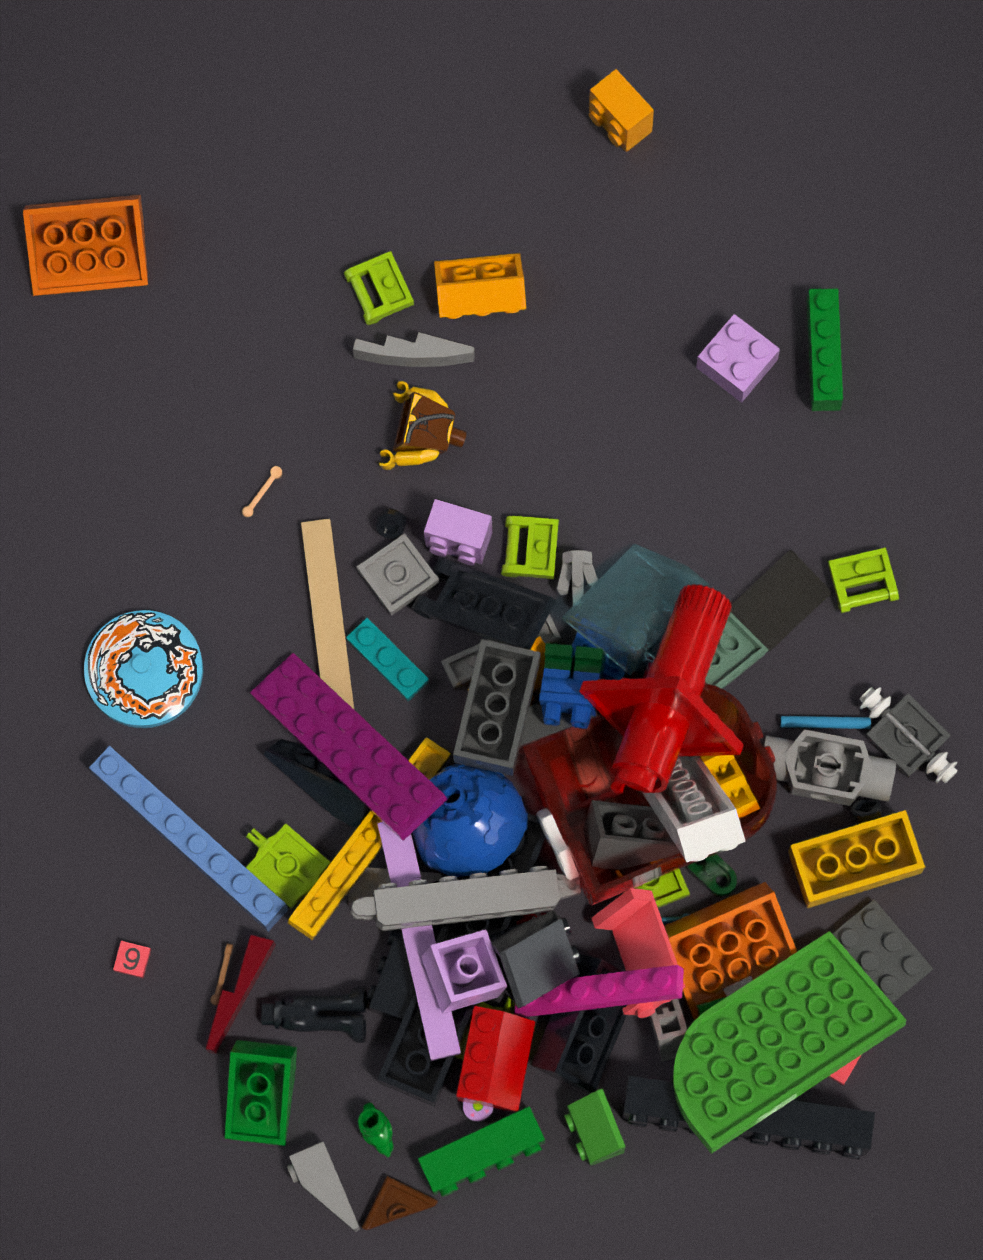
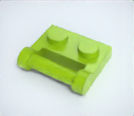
[344,251,414,325]
[501,516,559,579]
[828,547,899,613]

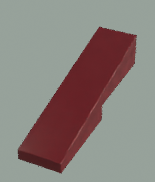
[206,935,276,1055]

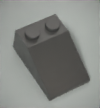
[583,800,681,870]

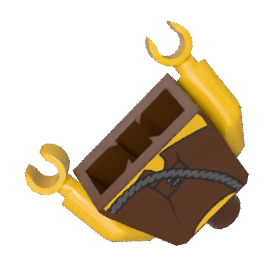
[379,381,466,470]

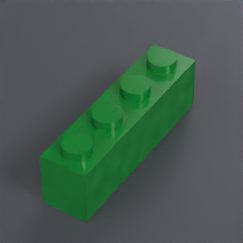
[807,289,843,411]
[418,1106,545,1197]

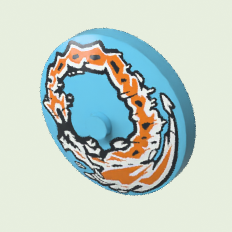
[84,610,203,728]

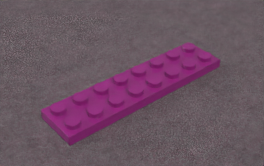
[250,653,447,841]

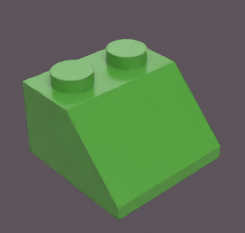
[564,1089,626,1166]

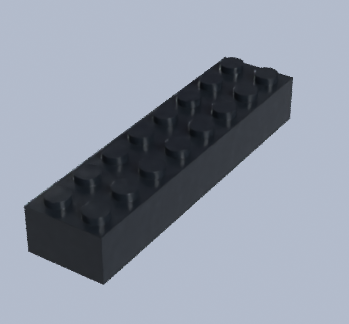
[623,1075,876,1160]

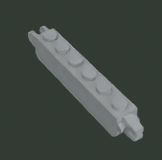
[350,866,581,931]

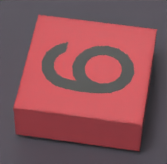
[113,941,151,978]

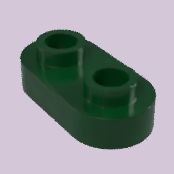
[685,853,737,896]

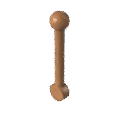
[210,943,233,1006]

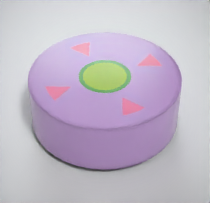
[463,1102,493,1122]

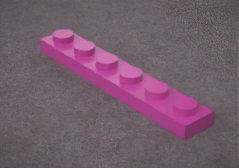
[514,965,684,1017]

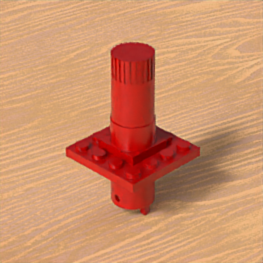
[579,584,744,793]

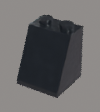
[489,911,581,1008]

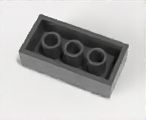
[453,639,541,776]

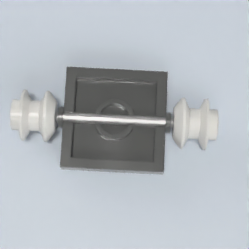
[859,687,958,784]

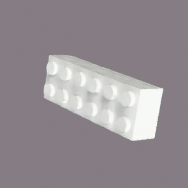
[643,756,746,862]

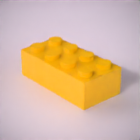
[788,810,925,908]

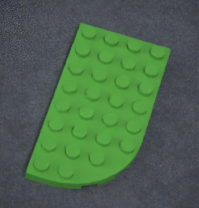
[673,931,907,1154]

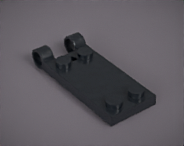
[411,557,556,650]

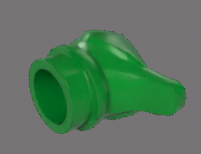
[358,1103,394,1157]

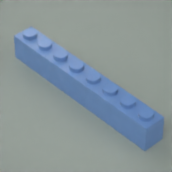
[89,746,288,932]

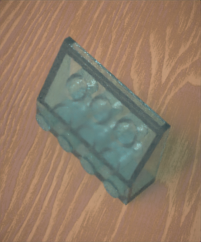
[562,544,710,675]

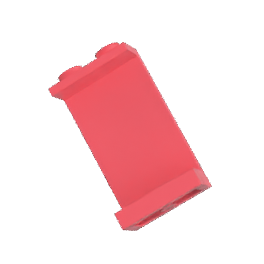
[591,888,685,1018]

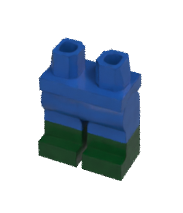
[539,643,606,729]

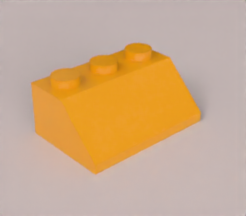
[434,253,526,319]

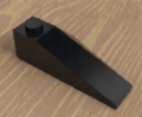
[264,739,370,828]

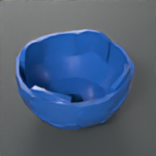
[411,764,528,877]

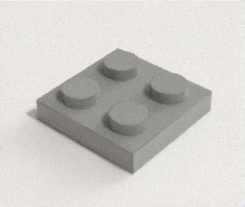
[357,533,439,616]

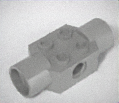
[758,729,896,806]

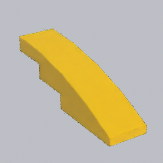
[700,755,760,818]

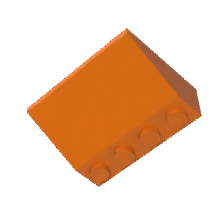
[23,195,148,296]
[664,882,797,1020]

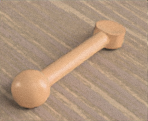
[242,466,282,517]

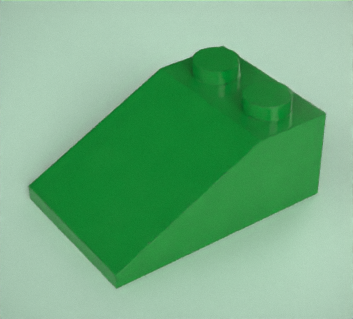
[225,1040,297,1146]

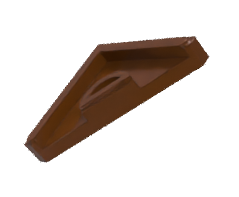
[362,1176,438,1231]

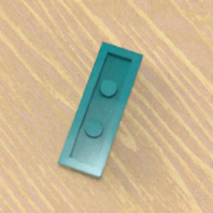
[346,618,429,702]

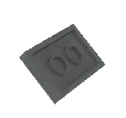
[832,899,933,1004]

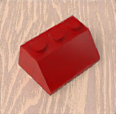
[456,1006,535,1112]

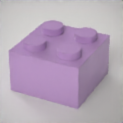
[696,314,780,403]
[424,499,492,565]
[421,930,507,1014]

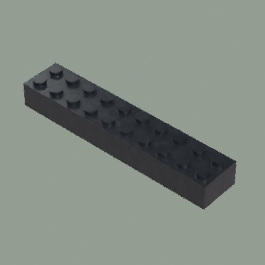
[377,813,547,1107]

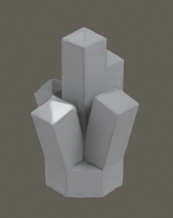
[557,550,599,612]

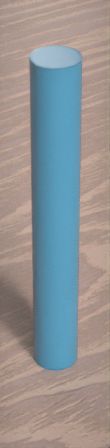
[781,716,871,729]

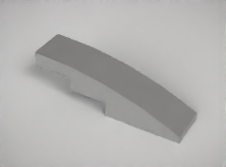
[353,332,475,367]

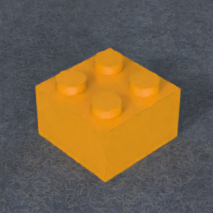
[589,69,654,152]

